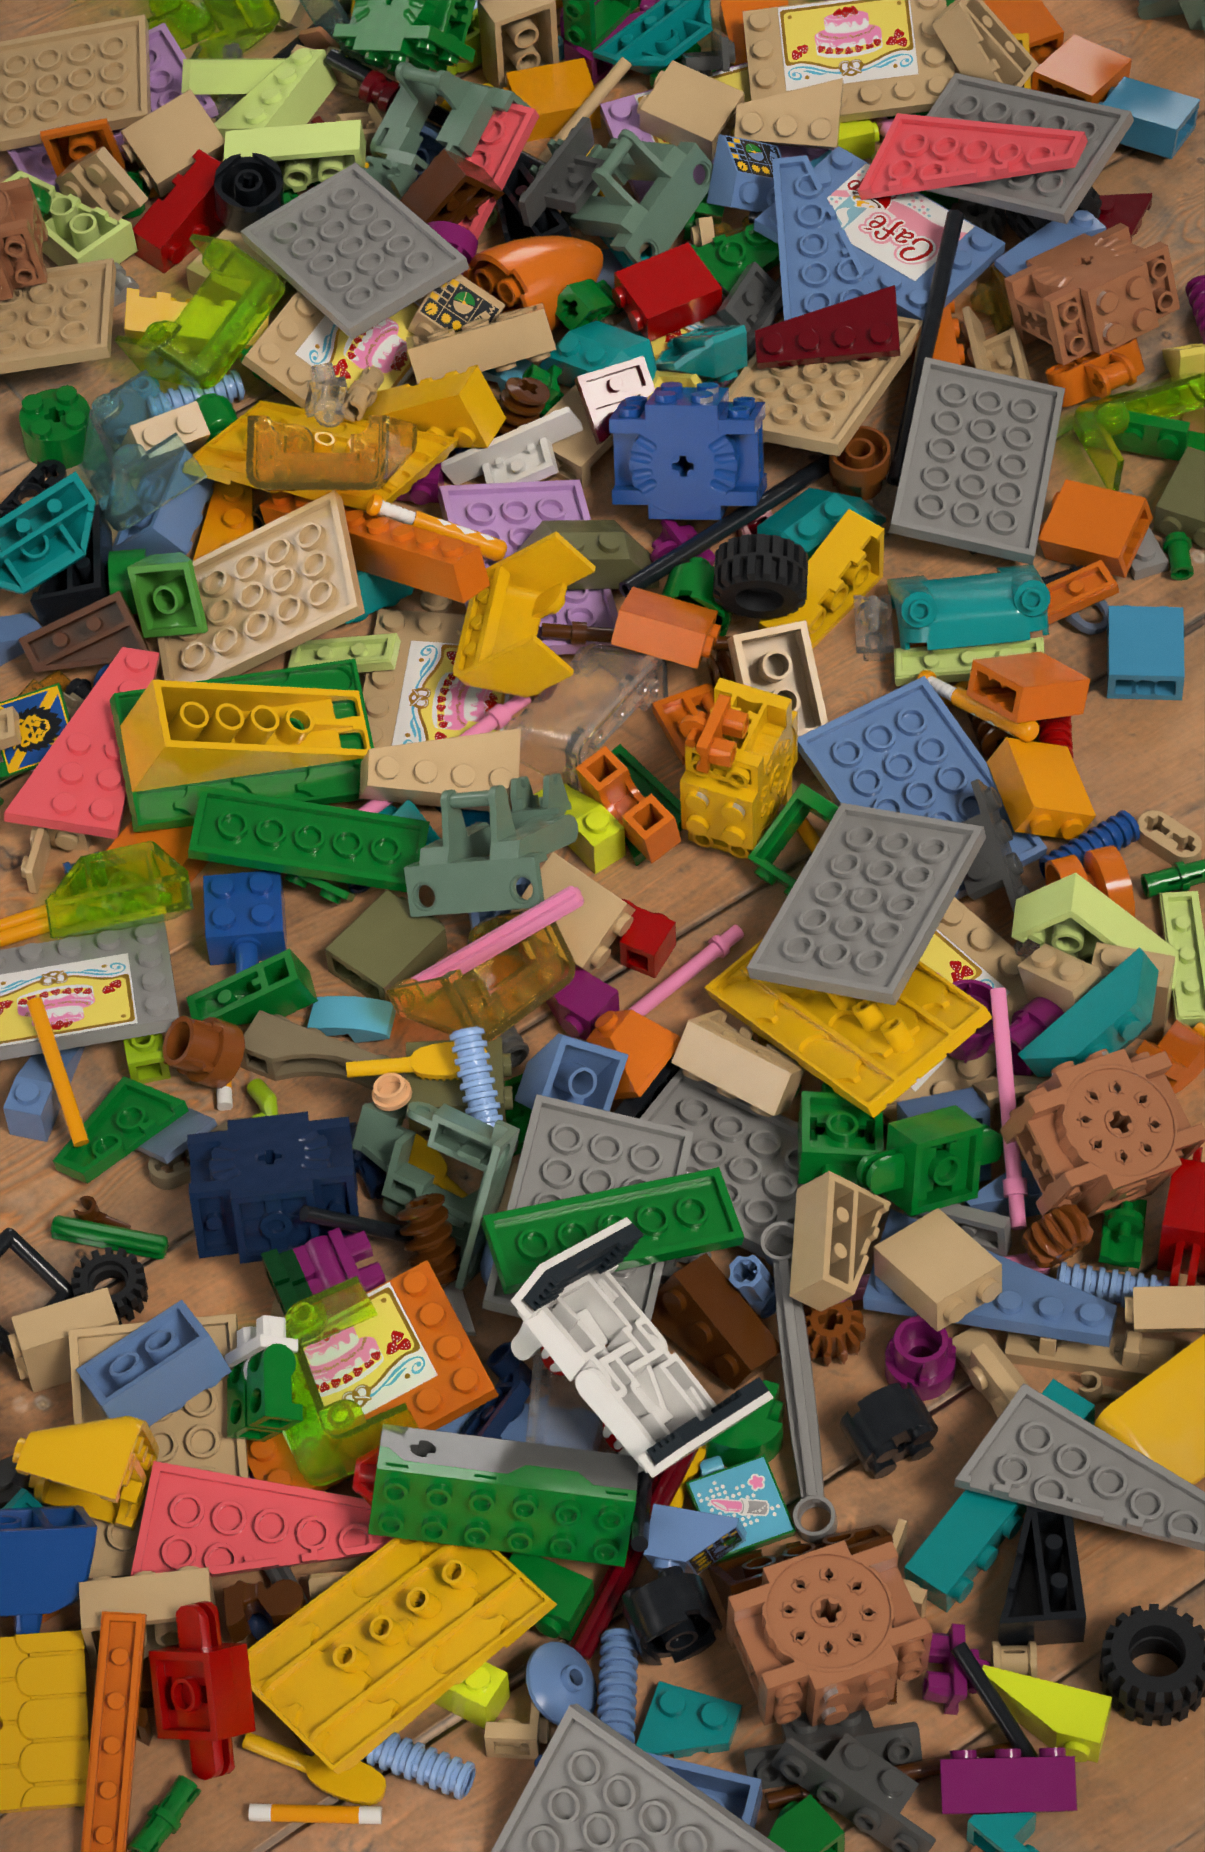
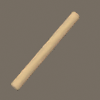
[538,57,632,163]

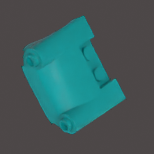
[887,564,1051,650]

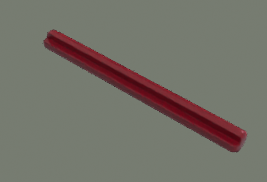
[569,1449,698,1660]

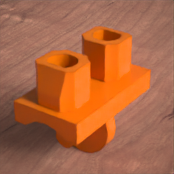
[680,694,749,774]

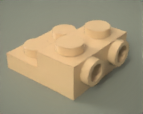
[54,146,149,221]

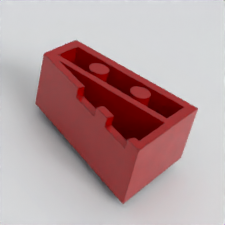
[133,149,225,274]

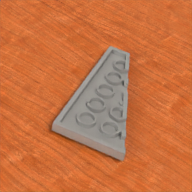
[954,1383,1205,1551]

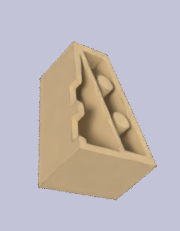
[932,0,1039,87]
[734,78,844,150]
[671,1009,805,1117]
[789,1171,891,1312]

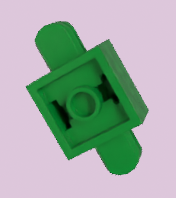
[798,1082,884,1188]
[856,1105,1004,1216]

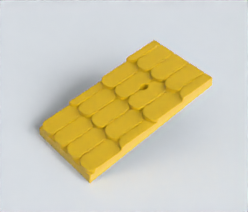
[182,400,459,511]
[704,939,992,1118]
[247,1538,558,1775]
[0,1630,89,1814]

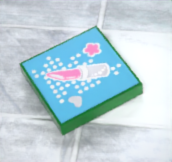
[685,1454,796,1562]

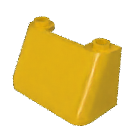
[1094,1334,1205,1485]
[12,1416,159,1531]

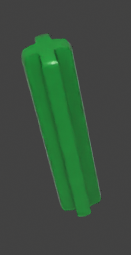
[51,1215,169,1259]

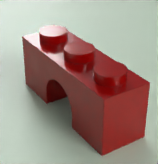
[619,899,676,978]

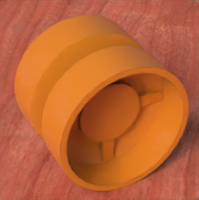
[1045,845,1135,917]

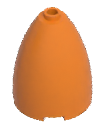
[463,236,604,332]

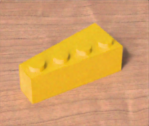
[361,365,506,448]

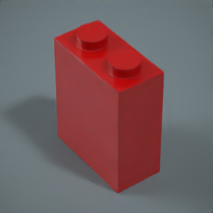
[612,242,722,341]

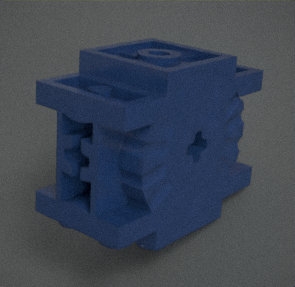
[187,1111,359,1264]

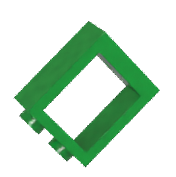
[562,0,638,52]
[748,783,839,896]

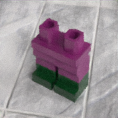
[261,1227,386,1333]

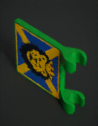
[0,683,70,782]

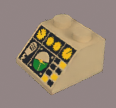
[407,274,505,341]

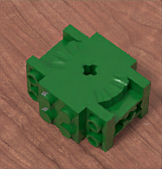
[333,0,476,76]

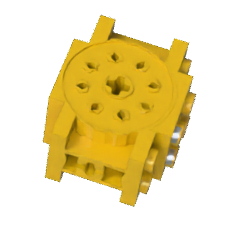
[680,678,798,859]

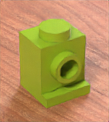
[123,1033,171,1084]

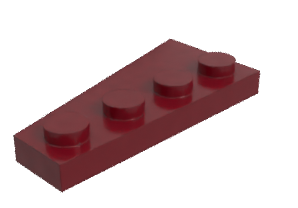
[755,285,901,369]

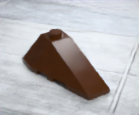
[708,1525,894,1614]

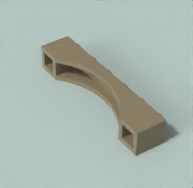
[241,1010,431,1140]

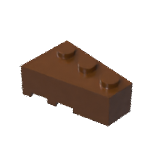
[400,149,505,224]
[18,591,150,672]
[651,1253,780,1390]

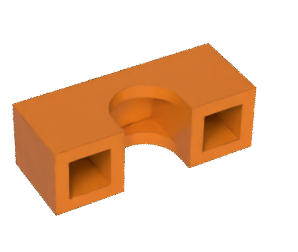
[575,746,682,864]

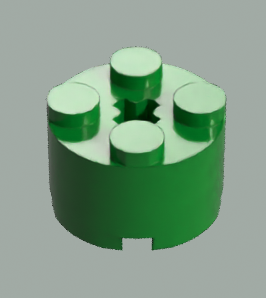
[19,385,96,469]
[662,557,733,636]

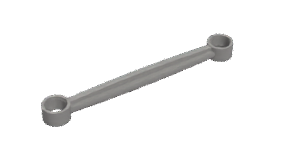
[760,1221,838,1544]

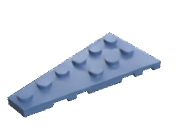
[772,155,875,321]
[863,1209,1117,1347]

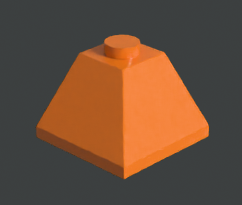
[40,118,125,177]
[586,1009,681,1100]

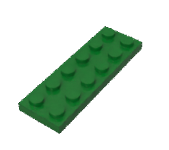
[188,785,430,892]
[482,1167,744,1295]

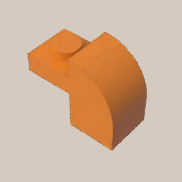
[1135,1020,1205,1094]

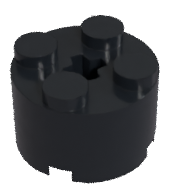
[214,153,284,233]
[840,1382,938,1479]
[622,1566,723,1665]

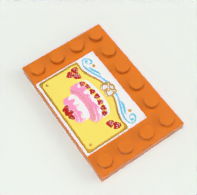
[246,1260,499,1491]

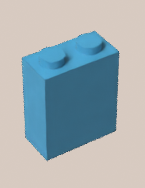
[1098,77,1200,159]
[1107,605,1185,700]

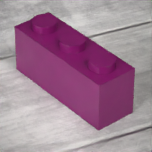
[940,1748,1078,1815]

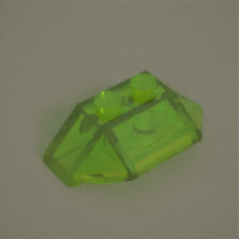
[45,841,194,939]

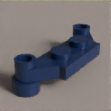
[460,1342,536,1439]

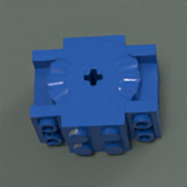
[609,382,767,520]

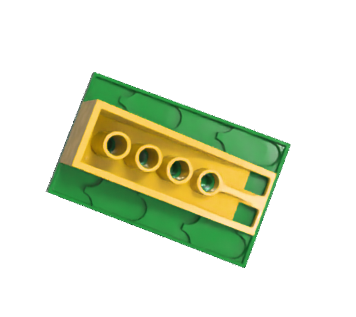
[110,659,374,832]

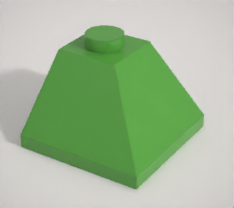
[127,552,208,638]

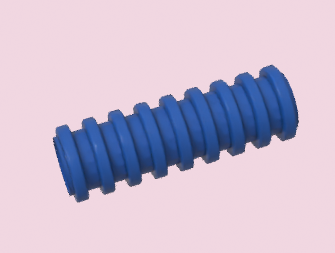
[1039,810,1140,878]

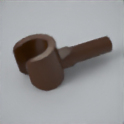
[73,1196,131,1229]

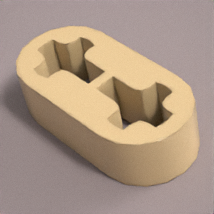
[1138,810,1202,865]

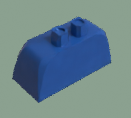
[0,1505,97,1635]

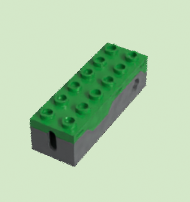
[352,1424,638,1567]

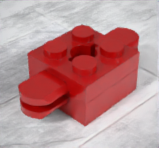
[1157,1147,1205,1286]
[148,1600,256,1780]

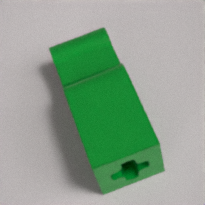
[555,279,624,331]

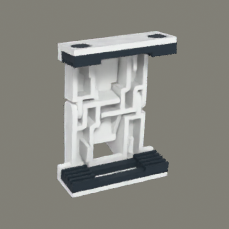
[511,1217,773,1478]

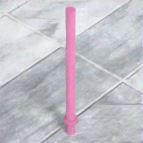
[627,925,744,1016]

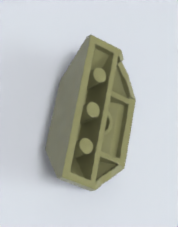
[515,520,660,590]

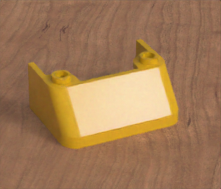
[453,531,596,698]

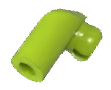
[247,1078,278,1118]

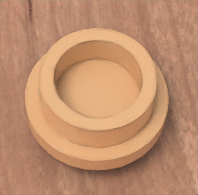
[372,1073,412,1111]

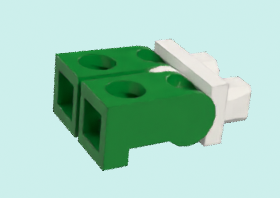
[225,1315,303,1442]

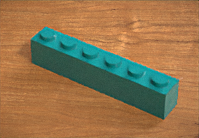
[904,1379,1095,1613]

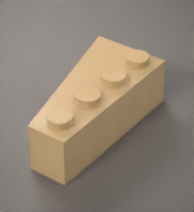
[406,303,556,384]
[359,728,521,812]

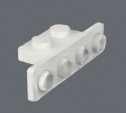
[441,407,583,485]

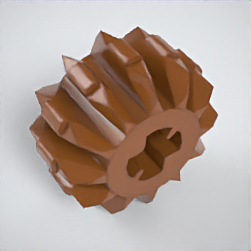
[1021,1204,1094,1268]
[803,1299,866,1367]

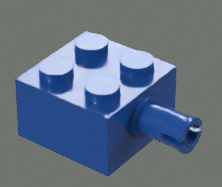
[203,870,287,974]

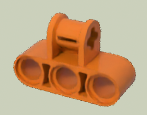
[1045,338,1145,407]

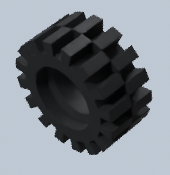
[71,1247,148,1325]

